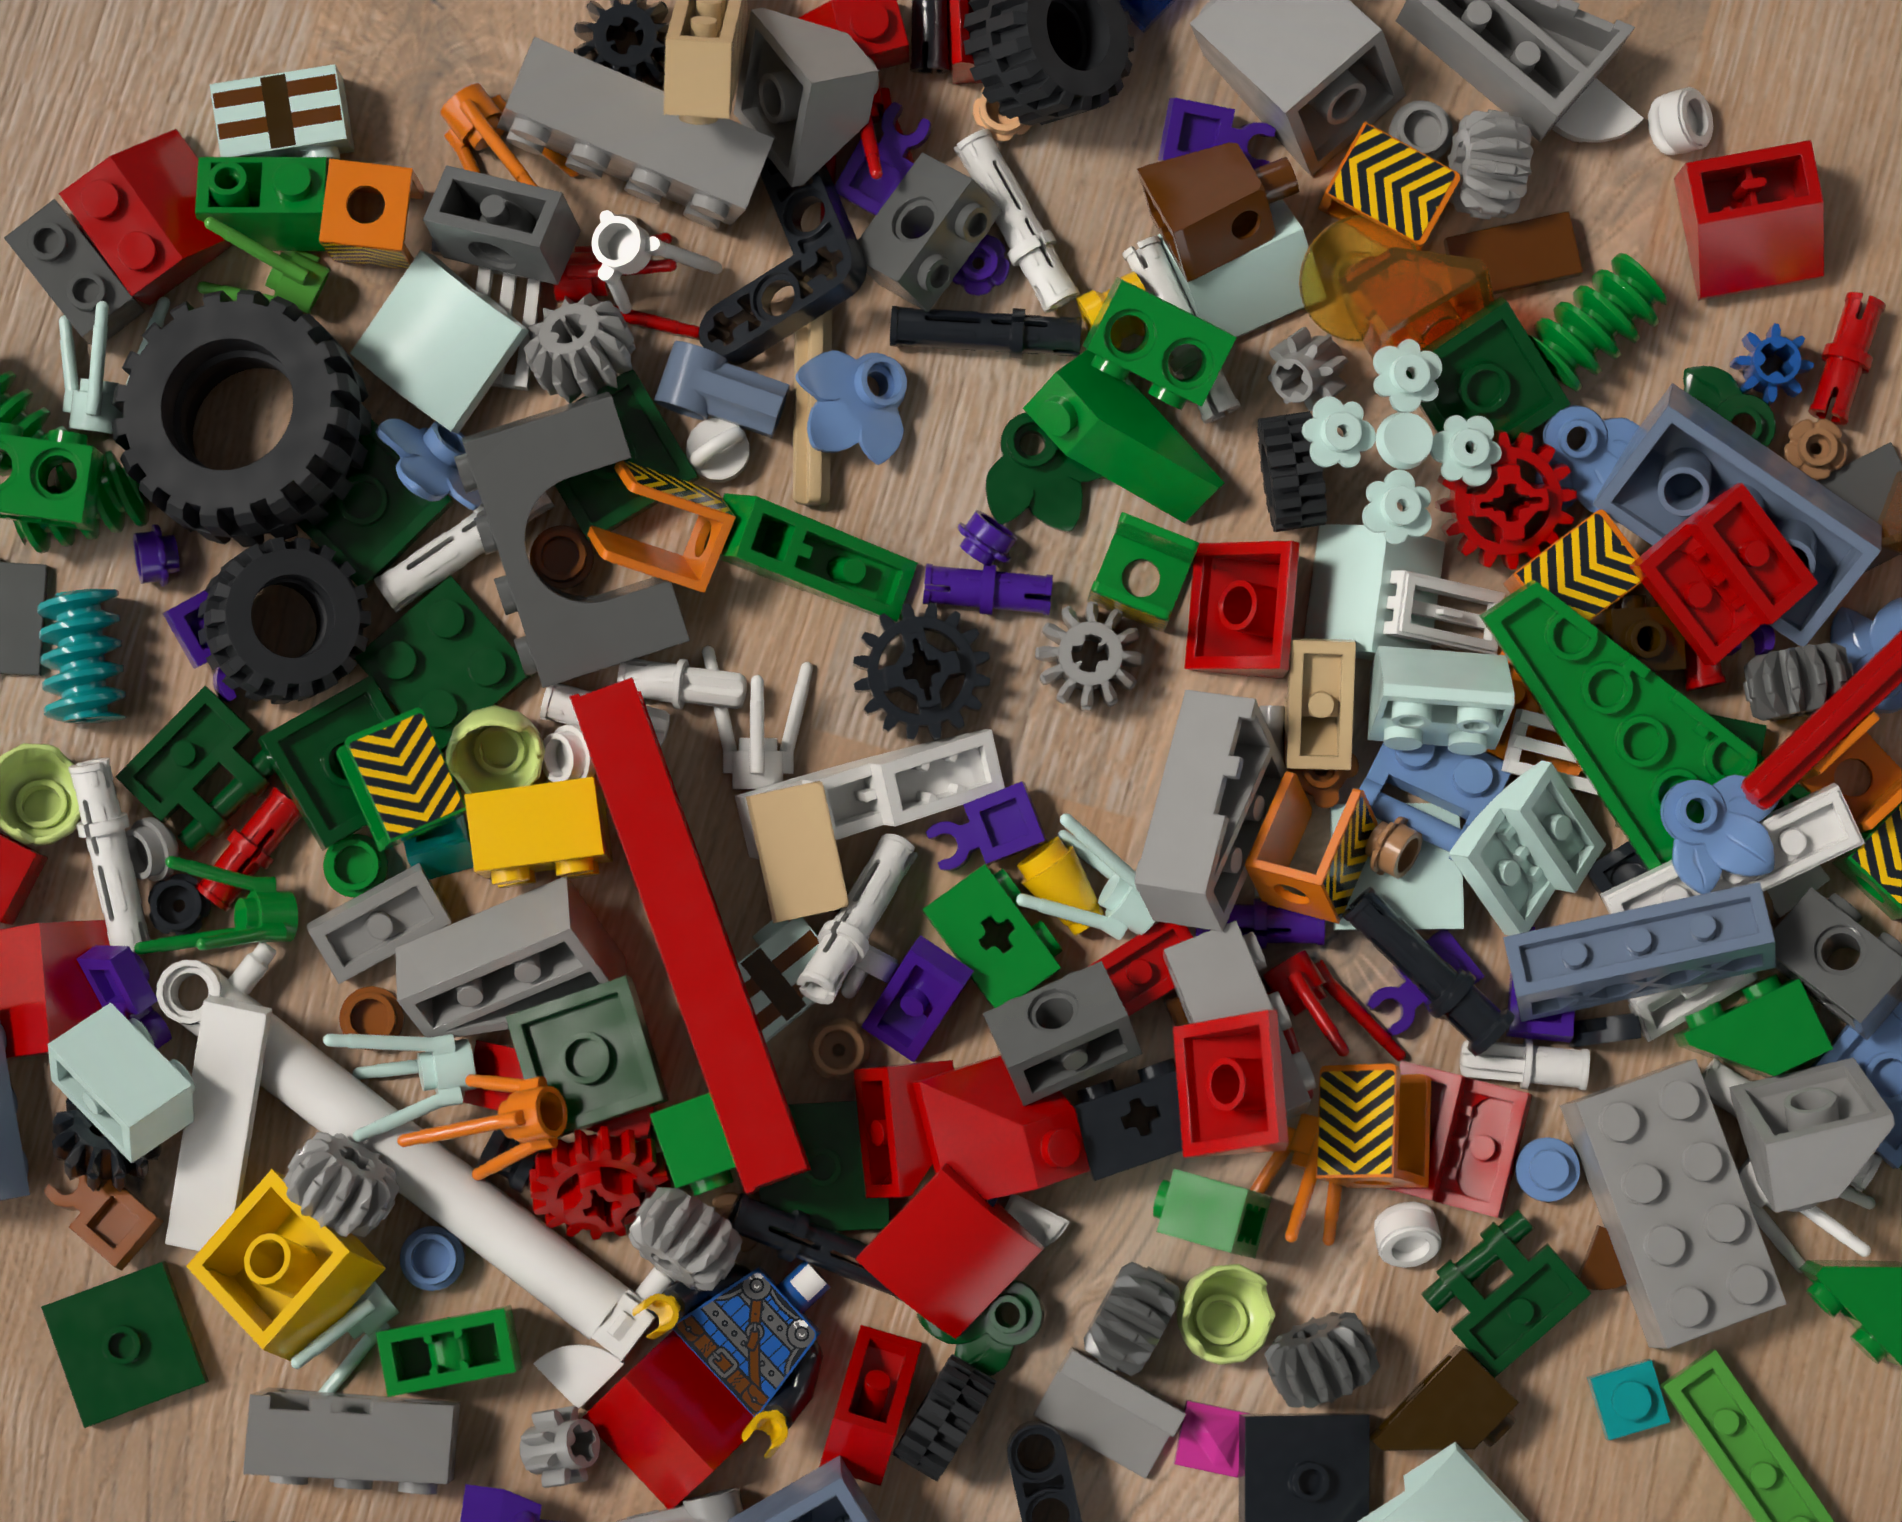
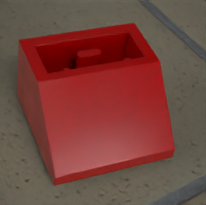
[1674,140,1824,301]

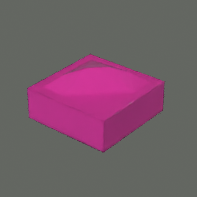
[1173,1400,1250,1478]

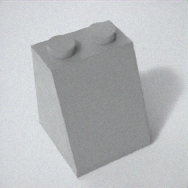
[1190,0,1406,176]

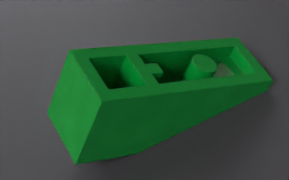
[1023,350,1225,523]
[706,493,918,622]

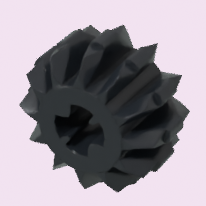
[574,0,670,85]
[52,1098,162,1192]

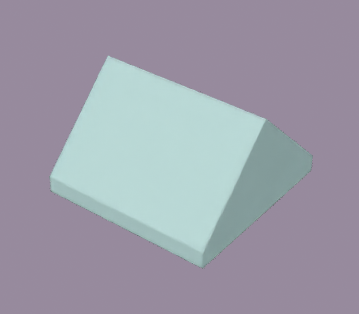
[1157,199,1324,339]
[1303,524,1445,660]

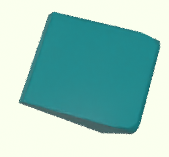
[404,812,474,880]

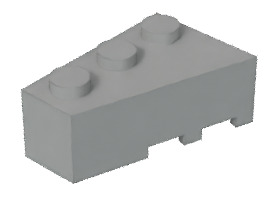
[1395,0,1635,142]
[1135,690,1287,932]
[243,1387,460,1494]

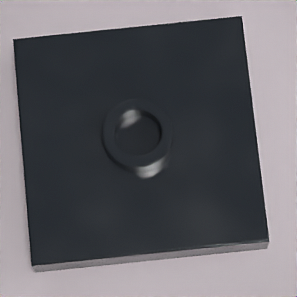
[1239,1413,1370,1522]

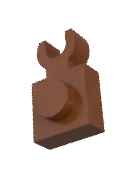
[44,1174,164,1271]

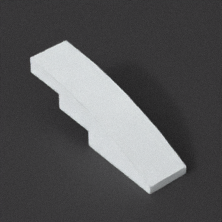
[735,729,1005,859]

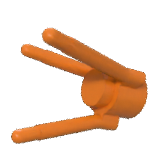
[440,83,579,187]
[397,1074,568,1181]
[1249,1113,1342,1246]

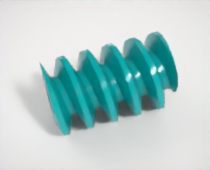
[37,589,127,724]

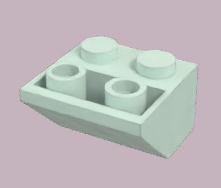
[1368,646,1515,755]

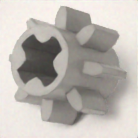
[1267,327,1349,411]
[520,1406,600,1488]

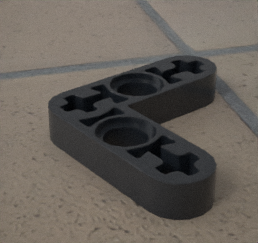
[699,156,867,365]

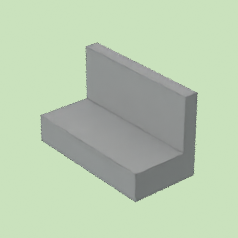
[1033,1347,1186,1479]

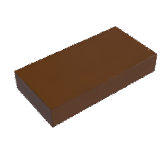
[1443,211,1583,302]

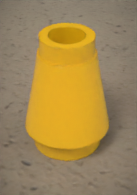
[1017,837,1105,935]

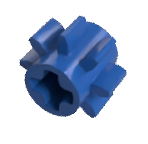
[1730,323,1814,406]

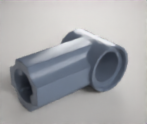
[654,341,790,438]

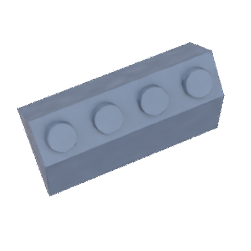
[1593,383,1882,647]

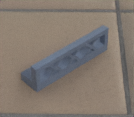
[1503,882,1776,1022]

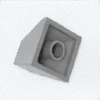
[733,8,879,187]
[1729,1057,1895,1213]

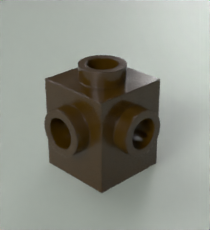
[1589,595,1687,672]

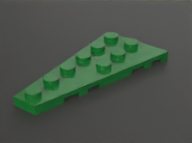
[1479,580,1810,871]

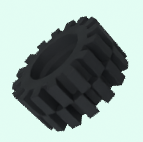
[1257,411,1327,532]
[892,1354,997,1482]

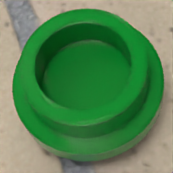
[323,834,388,898]

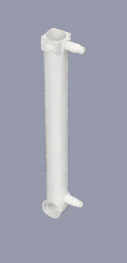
[156,942,674,1361]

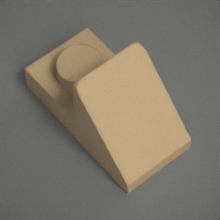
[1284,638,1356,770]

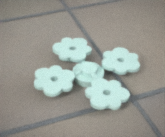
[1302,339,1502,545]

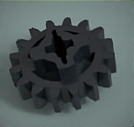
[853,602,991,741]

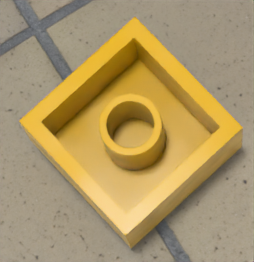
[464,777,613,888]
[186,1169,386,1361]

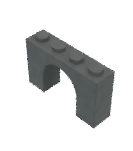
[454,392,690,688]

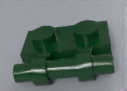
[115,686,276,853]
[1421,1209,1591,1378]

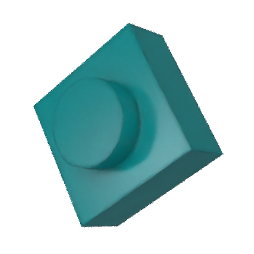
[1587,1359,1670,1440]

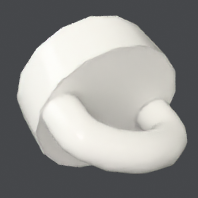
[1648,87,1713,155]
[686,418,750,483]
[841,945,899,999]
[1374,1201,1441,1268]

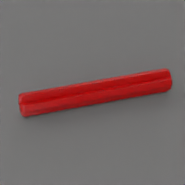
[1741,629,1902,810]

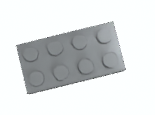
[497,37,774,229]
[1560,1059,1787,1349]

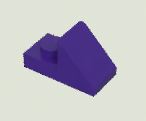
[861,935,974,1062]

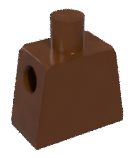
[1137,142,1299,282]

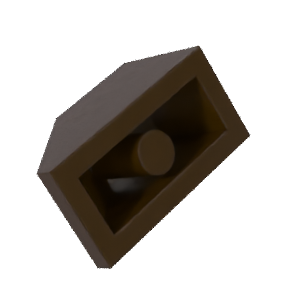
[1369,1345,1519,1451]

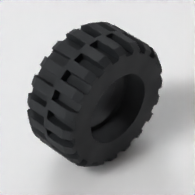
[112,289,371,547]

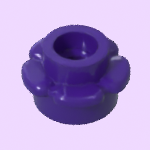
[952,234,1010,296]
[957,510,1018,566]
[133,524,180,587]

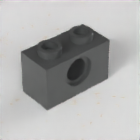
[858,152,1002,312]
[423,165,581,285]
[4,199,145,346]
[1773,887,1902,1040]
[983,961,1143,1106]

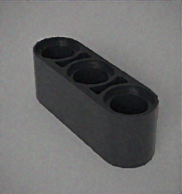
[1007,1421,1082,1522]

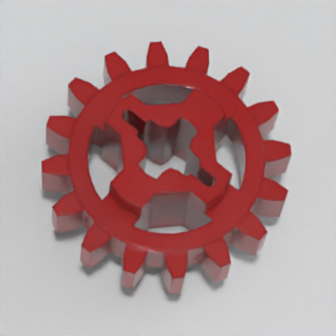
[1435,430,1577,570]
[529,1126,671,1240]

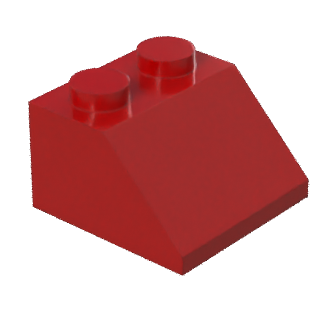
[59,129,233,306]

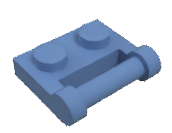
[1359,742,1511,861]

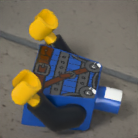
[632,1261,831,1458]

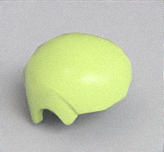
[446,705,545,794]
[0,743,81,846]
[1176,1264,1276,1365]

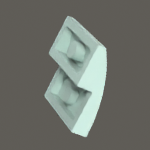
[350,250,529,434]
[1448,761,1606,936]
[1330,803,1464,930]
[1358,1442,1530,1522]

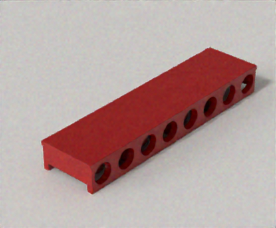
[569,677,811,1195]

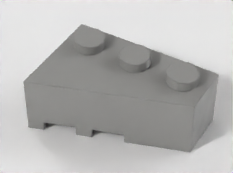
[395,876,627,1037]
[1163,920,1317,1120]

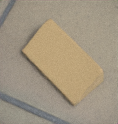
[746,781,849,923]

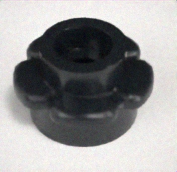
[148,874,211,936]

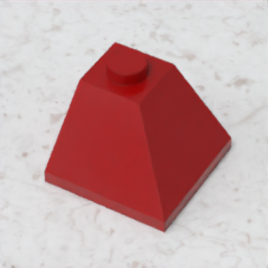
[913,1054,1090,1200]

